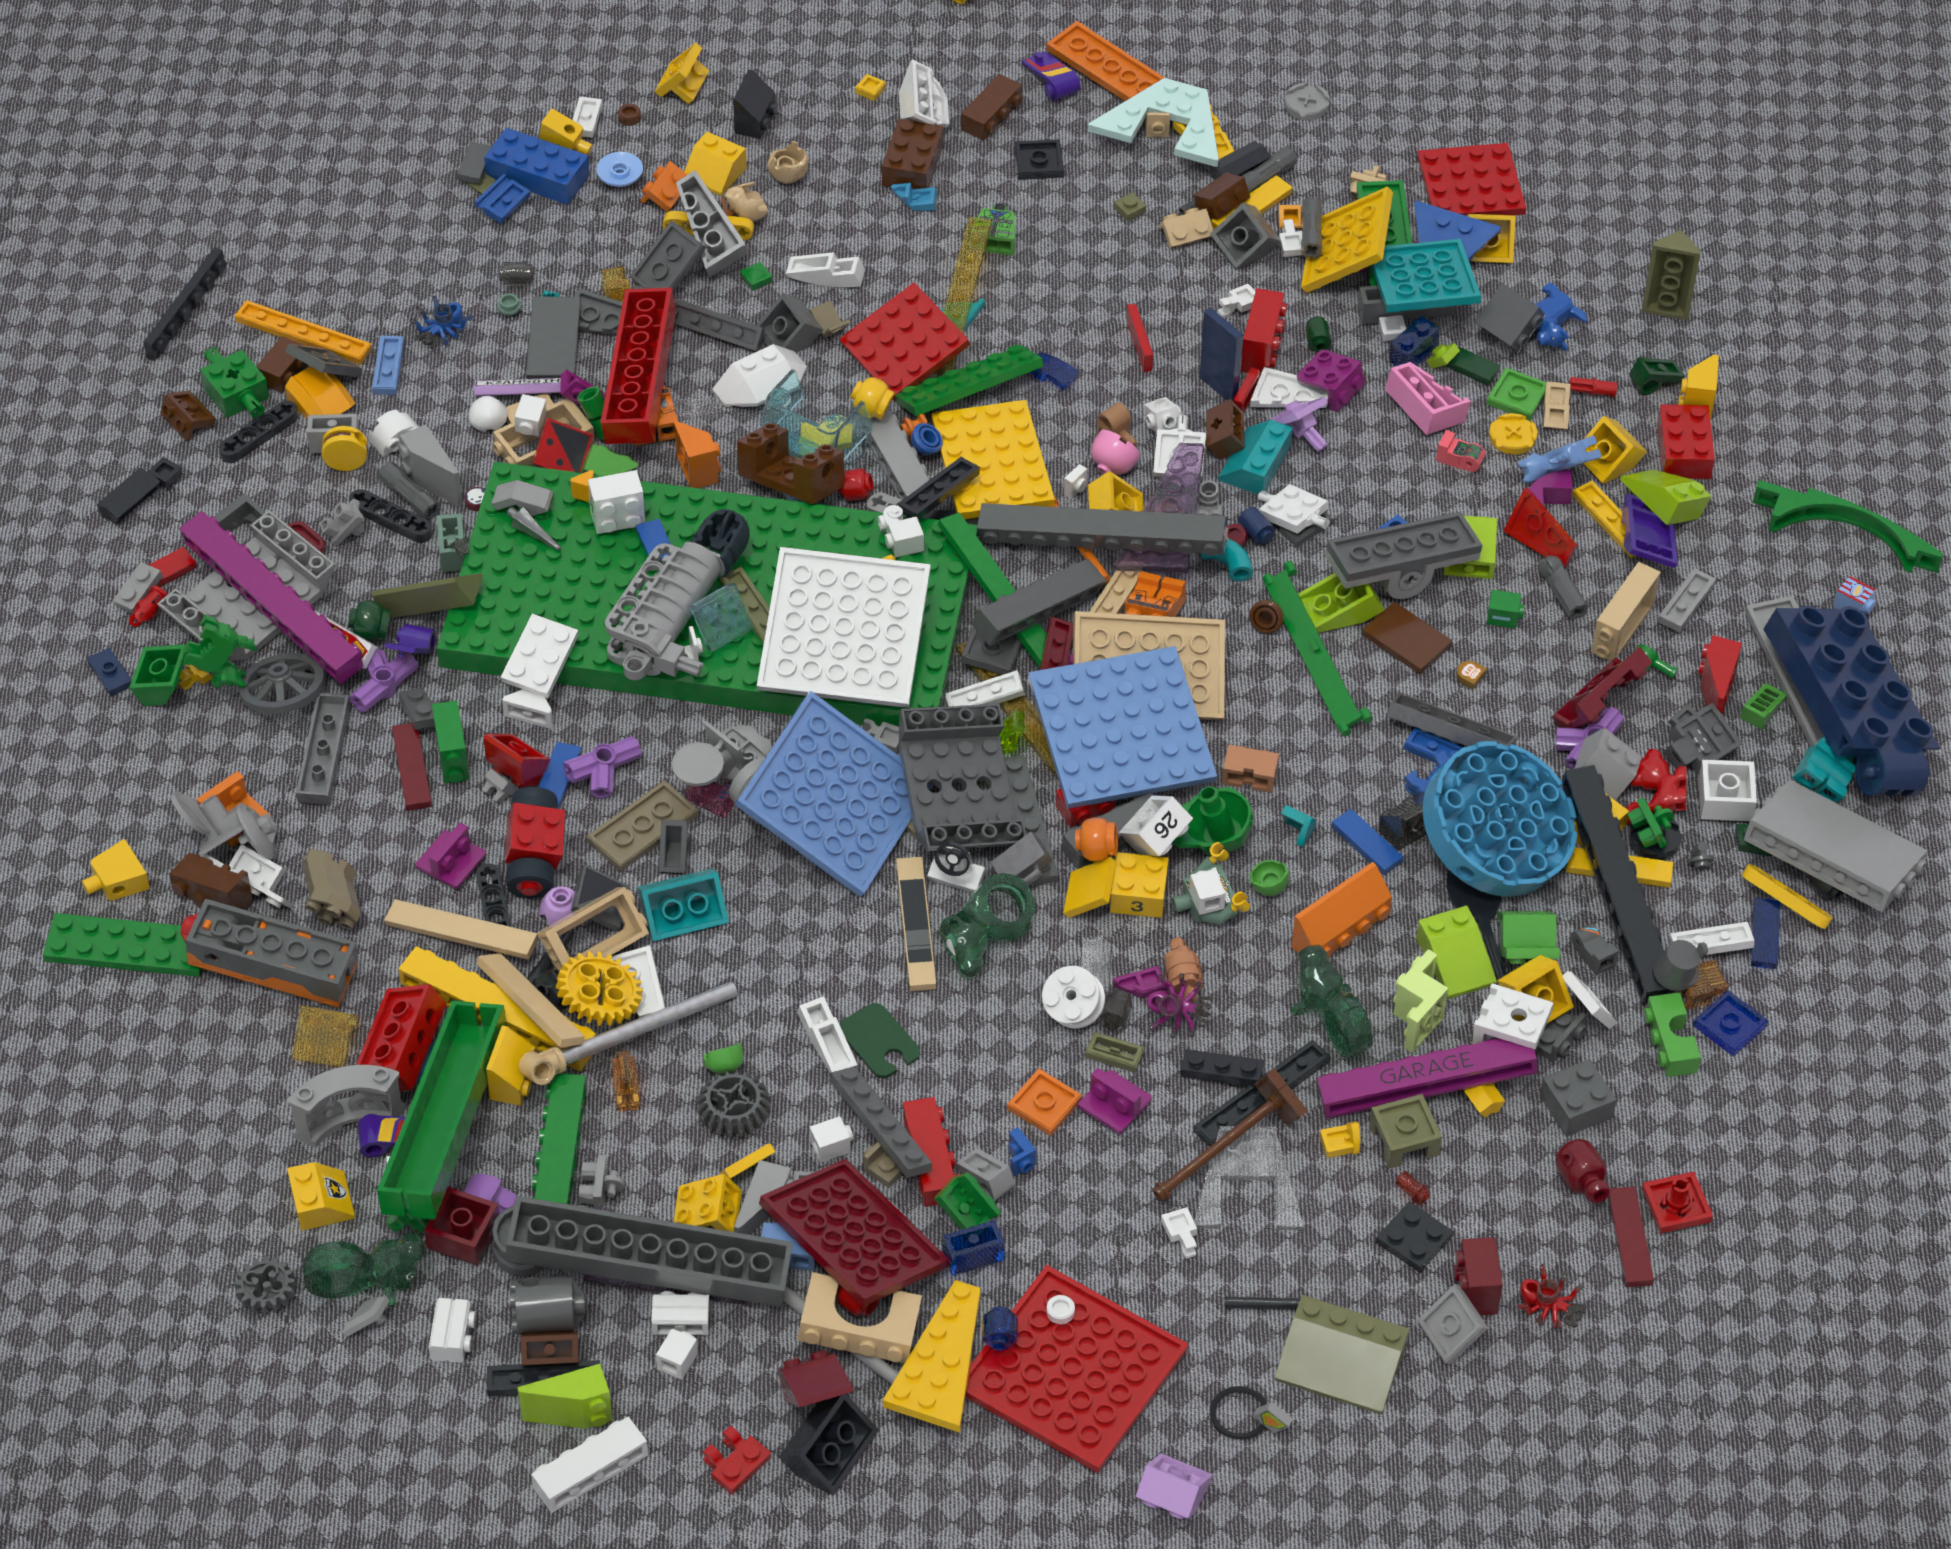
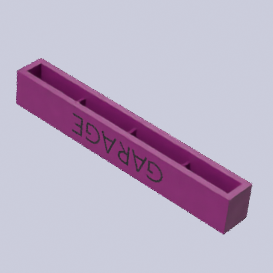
[1317,1038,1538,1119]

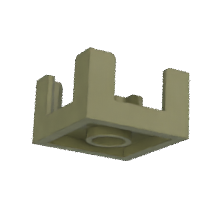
[1369,1094,1442,1169]

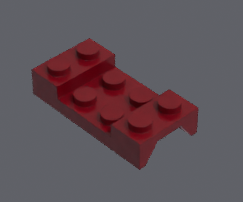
[1551,647,1652,728]

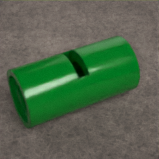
[577,386,605,440]

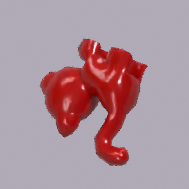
[1625,749,1687,825]

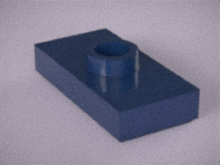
[87,648,132,697]

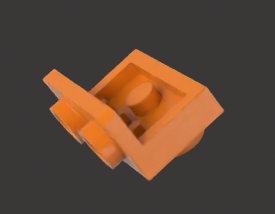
[640,161,687,212]

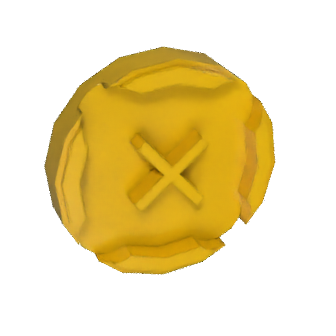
[1489,413,1538,455]

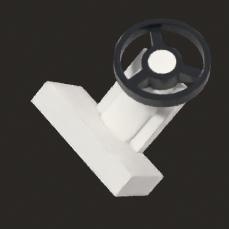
[927,842,986,894]

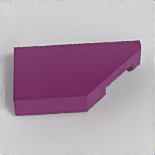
[1112,966,1168,998]

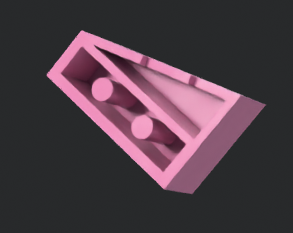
[1385,362,1471,435]

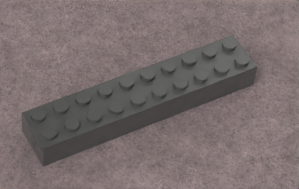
[505,1196,793,1307]

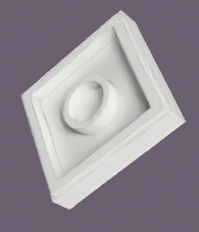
[1563,971,1617,1029]

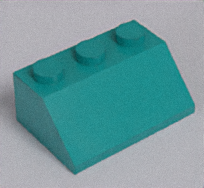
[1218,419,1293,495]
[637,868,729,941]

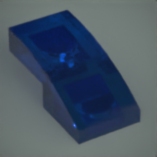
[1030,352,1079,390]

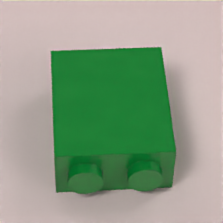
[432,700,469,783]

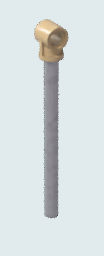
[519,982,737,1085]

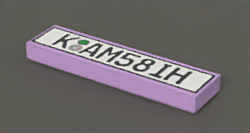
[474,378,561,396]

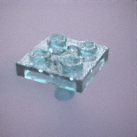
[690,583,753,652]

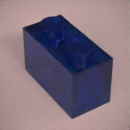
[1389,316,1439,366]
[942,1220,1004,1275]

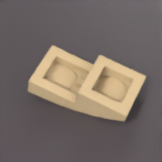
[1543,382,1571,430]

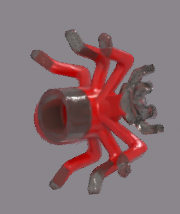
[1517,1264,1587,1328]

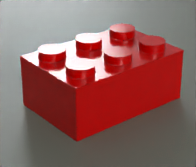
[1240,288,1288,375]
[1657,404,1715,479]

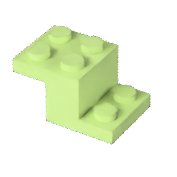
[1393,949,1448,1053]

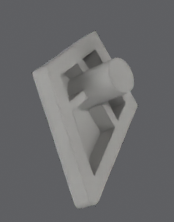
[342,1296,390,1337]

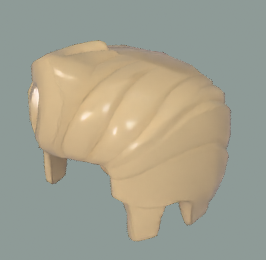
[767,141,809,184]
[725,181,768,222]

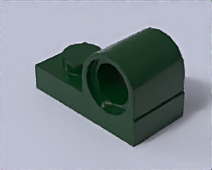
[1629,358,1685,395]

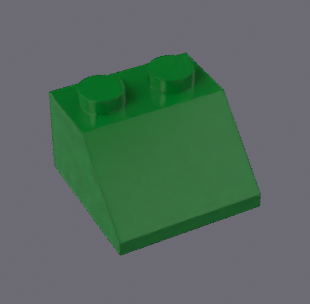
[129,644,186,706]

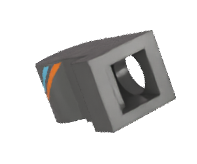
[1571,924,1619,976]

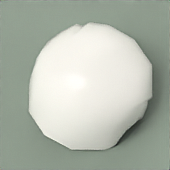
[468,396,508,433]

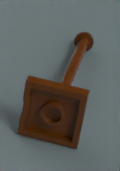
[1152,1068,1308,1202]

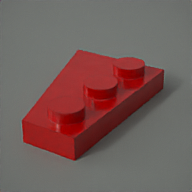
[1504,488,1578,567]

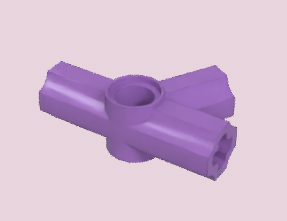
[350,648,419,713]
[1556,707,1624,769]
[563,736,642,799]

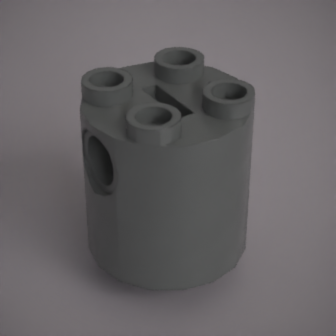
[510,1275,586,1335]

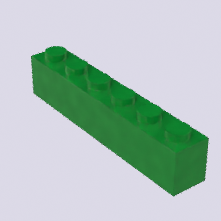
[532,1073,587,1205]

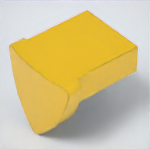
[1319,1121,1360,1158]

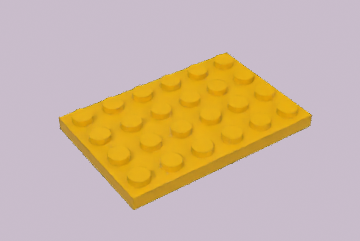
[931,400,1055,519]

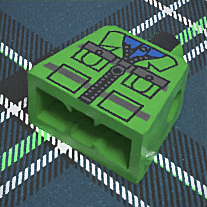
[970,203,1015,256]

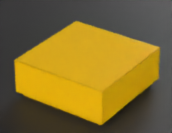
[855,74,886,101]

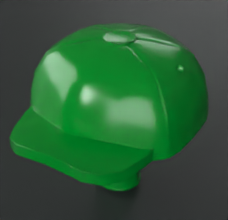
[1172,786,1254,856]

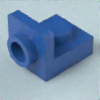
[1008,1127,1036,1176]

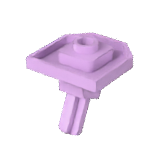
[1271,397,1328,452]

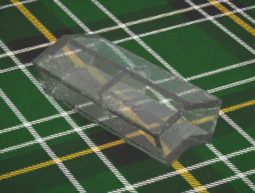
[1081,935,1112,998]

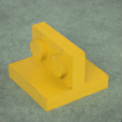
[654,42,710,104]

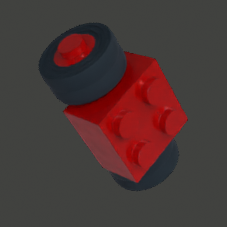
[505,787,565,898]

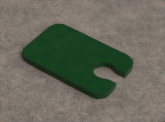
[839,1003,920,1078]

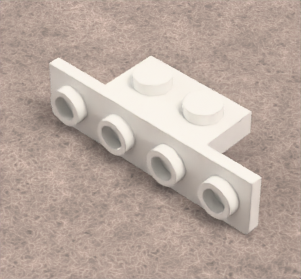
[201,845,293,909]

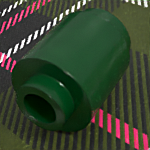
[1305,316,1332,352]

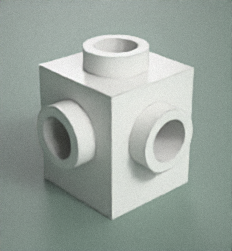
[1144,397,1182,433]

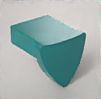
[1281,805,1317,847]

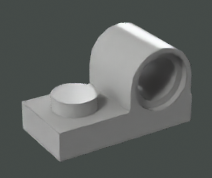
[956,1148,1015,1201]

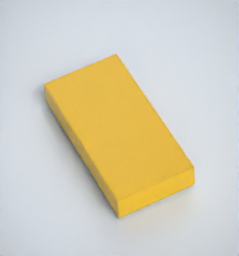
[719,1143,775,1179]

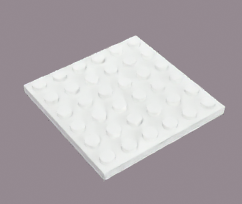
[757,547,931,708]

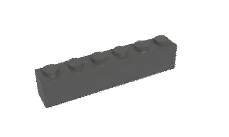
[972,559,1106,646]

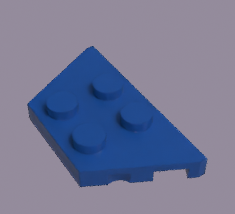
[1414,200,1501,261]

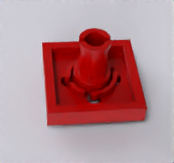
[1641,1171,1713,1234]

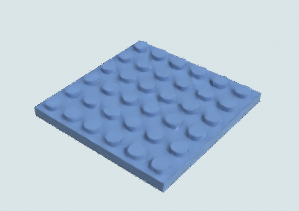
[1028,646,1217,809]
[734,691,933,897]

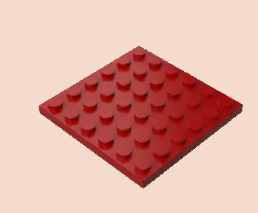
[965,1264,1189,1473]

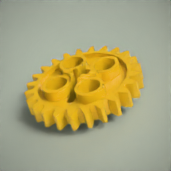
[556,951,643,1026]

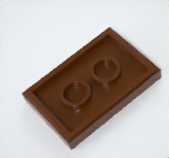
[1362,601,1453,674]

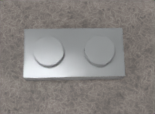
[113,562,163,613]

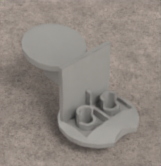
[672,721,772,786]
[170,791,278,860]

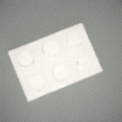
[501,614,579,698]

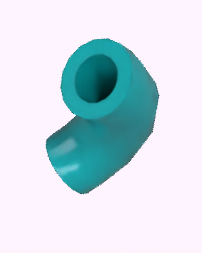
[1200,538,1253,582]

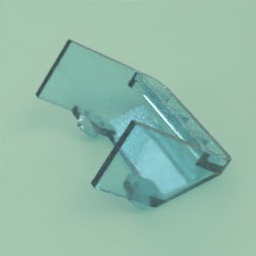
[760,369,874,460]

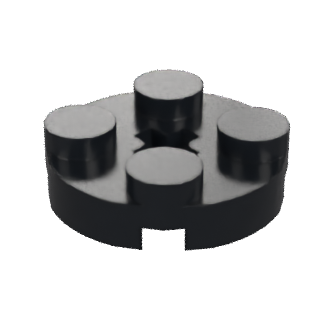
[1629,813,1682,861]

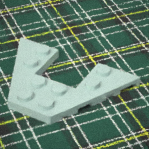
[1088,78,1219,167]

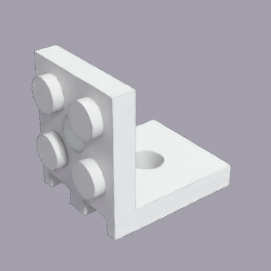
[1473,983,1553,1049]

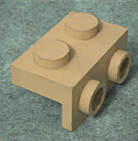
[1158,208,1213,249]

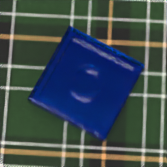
[1692,990,1769,1057]

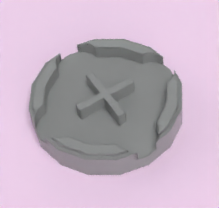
[1284,83,1330,120]

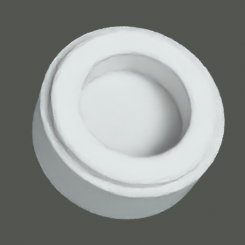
[1047,1295,1075,1324]

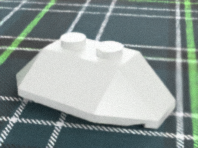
[899,59,949,128]
[712,344,807,407]

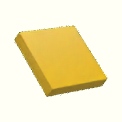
[1063,856,1116,918]

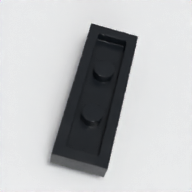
[1180,1049,1265,1087]

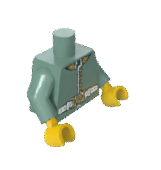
[1172,842,1250,925]

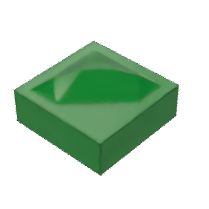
[740,262,773,291]

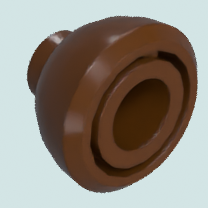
[1249,600,1284,634]

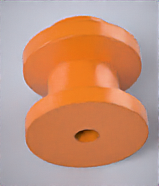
[900,413,927,442]

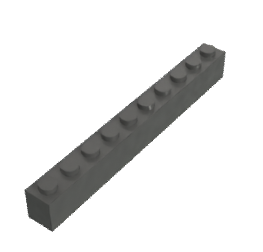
[977,503,1228,556]

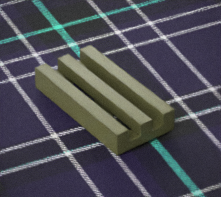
[1085,1032,1145,1073]

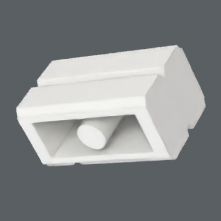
[651,1291,710,1335]
[429,1298,476,1363]

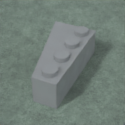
[676,170,748,278]

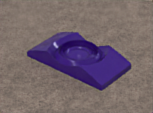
[1621,494,1678,568]

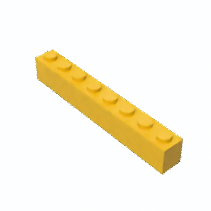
[398,946,596,1071]

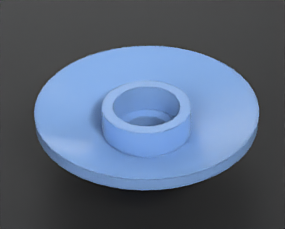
[597,152,643,187]

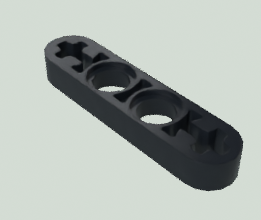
[219,401,298,463]
[349,489,432,543]
[476,863,511,927]

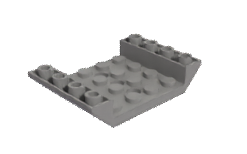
[157,510,336,661]

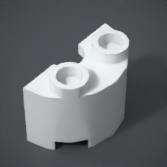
[368,410,419,457]

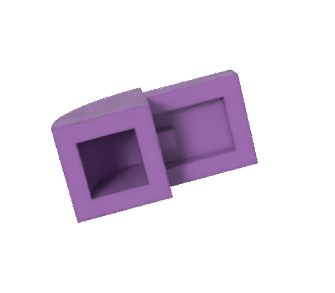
[462,1174,518,1213]

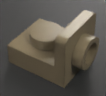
[863,1142,903,1188]

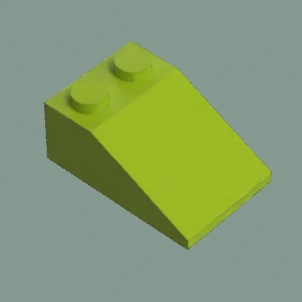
[1620,469,1711,525]
[1298,573,1385,633]
[1416,906,1497,999]
[517,1364,613,1429]

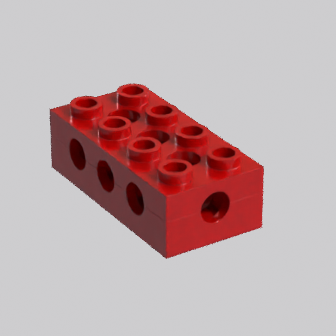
[356,984,447,1091]

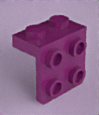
[1297,350,1365,412]

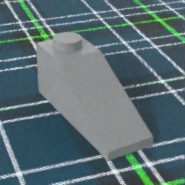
[734,1160,795,1235]

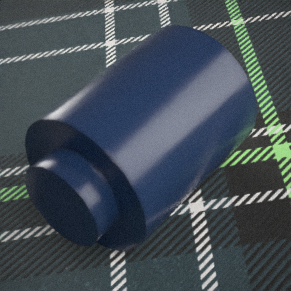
[1238,507,1275,544]

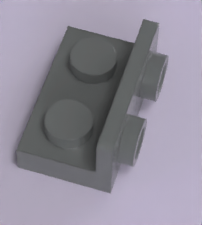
[1534,1012,1587,1063]

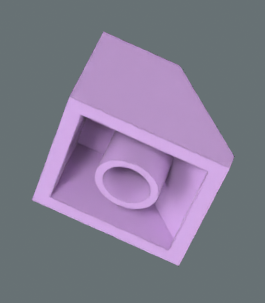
[1136,1453,1213,1519]

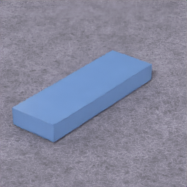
[372,336,405,395]

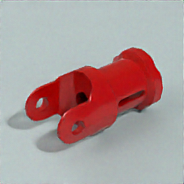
[129,585,168,627]

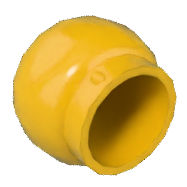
[850,377,895,420]

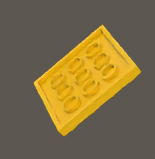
[1301,186,1393,293]

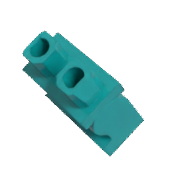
[1792,736,1856,803]

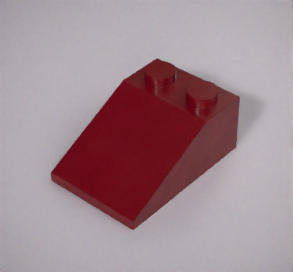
[777,1349,854,1407]

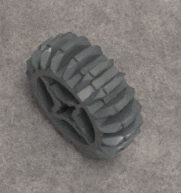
[697,1069,770,1139]

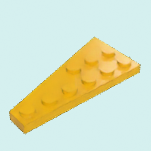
[883,1280,981,1433]

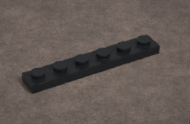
[144,247,226,361]

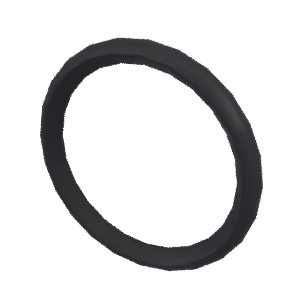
[1210,1386,1268,1439]

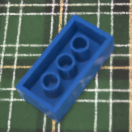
[484,127,590,205]

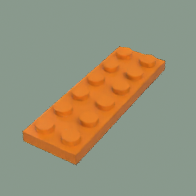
[1046,21,1165,101]

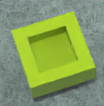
[1426,343,1460,369]

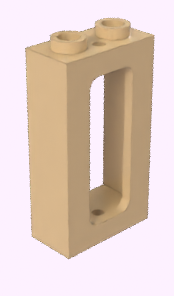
[492,398,595,467]
[1591,562,1661,661]
[537,887,649,970]

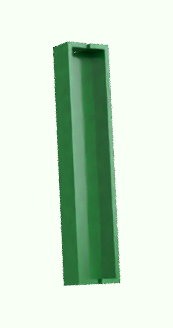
[377,1000,507,1219]

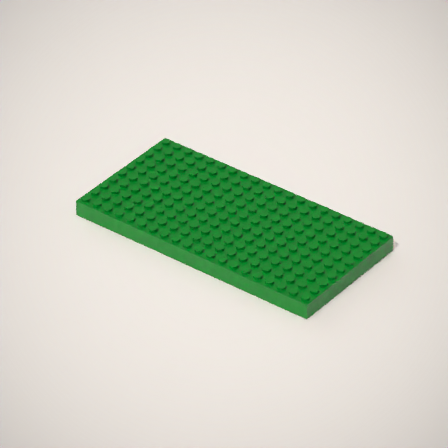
[437,461,978,727]

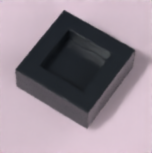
[149,457,183,489]

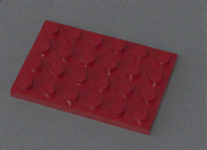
[759,1159,950,1307]

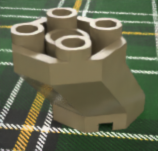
[301,849,361,930]

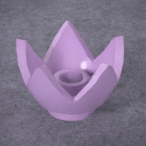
[538,886,583,926]

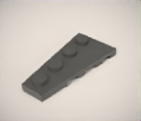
[574,288,623,335]

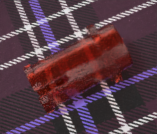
[1395,1171,1431,1204]

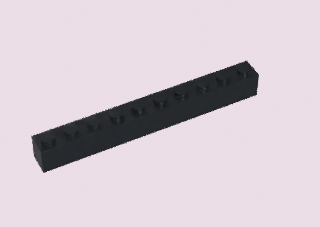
[1562,765,1675,1005]

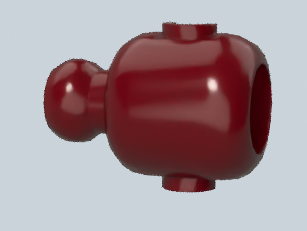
[1555,1139,1610,1203]

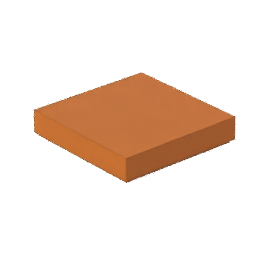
[1007,1068,1083,1136]

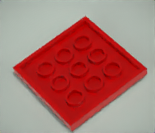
[1417,143,1526,216]
[839,282,971,402]

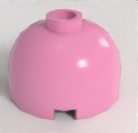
[1091,429,1141,475]

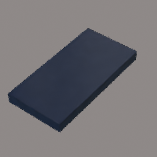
[1199,308,1243,401]

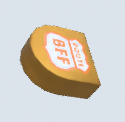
[1456,661,1487,689]

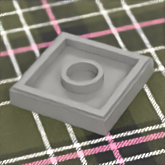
[1417,1284,1488,1364]

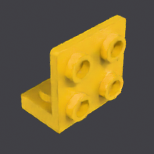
[673,1174,742,1232]

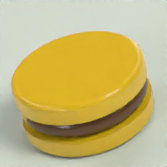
[321,426,368,471]

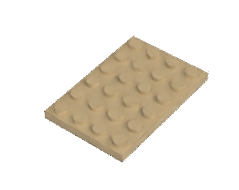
[1073,611,1225,721]

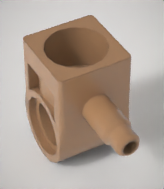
[1097,402,1137,446]

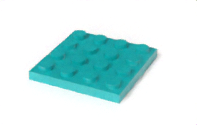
[1371,239,1481,312]

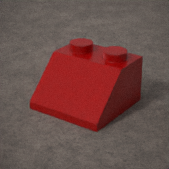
[483,733,551,788]

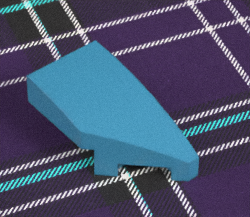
[891,183,937,211]

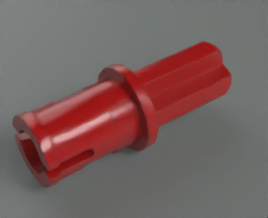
[1568,377,1617,397]

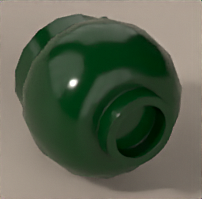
[347,600,391,643]

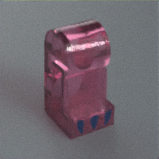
[684,782,735,818]

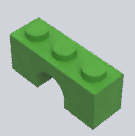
[1643,992,1701,1077]

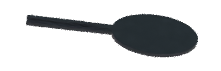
[1446,870,1507,980]

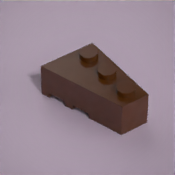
[169,853,253,910]

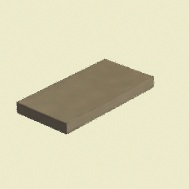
[586,780,699,872]

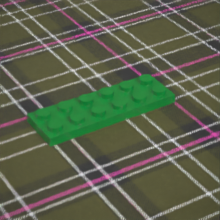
[1356,180,1412,286]
[895,345,1044,416]
[42,913,202,977]

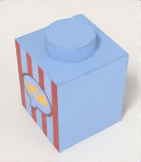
[1833,576,1876,614]

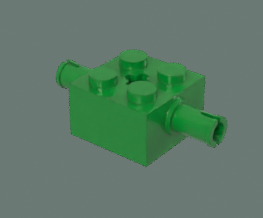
[200,347,269,418]

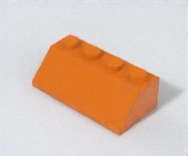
[1291,862,1392,967]

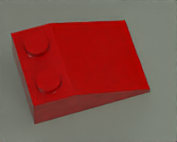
[1698,635,1742,714]

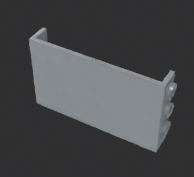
[1744,780,1928,912]

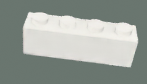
[531,1416,648,1513]

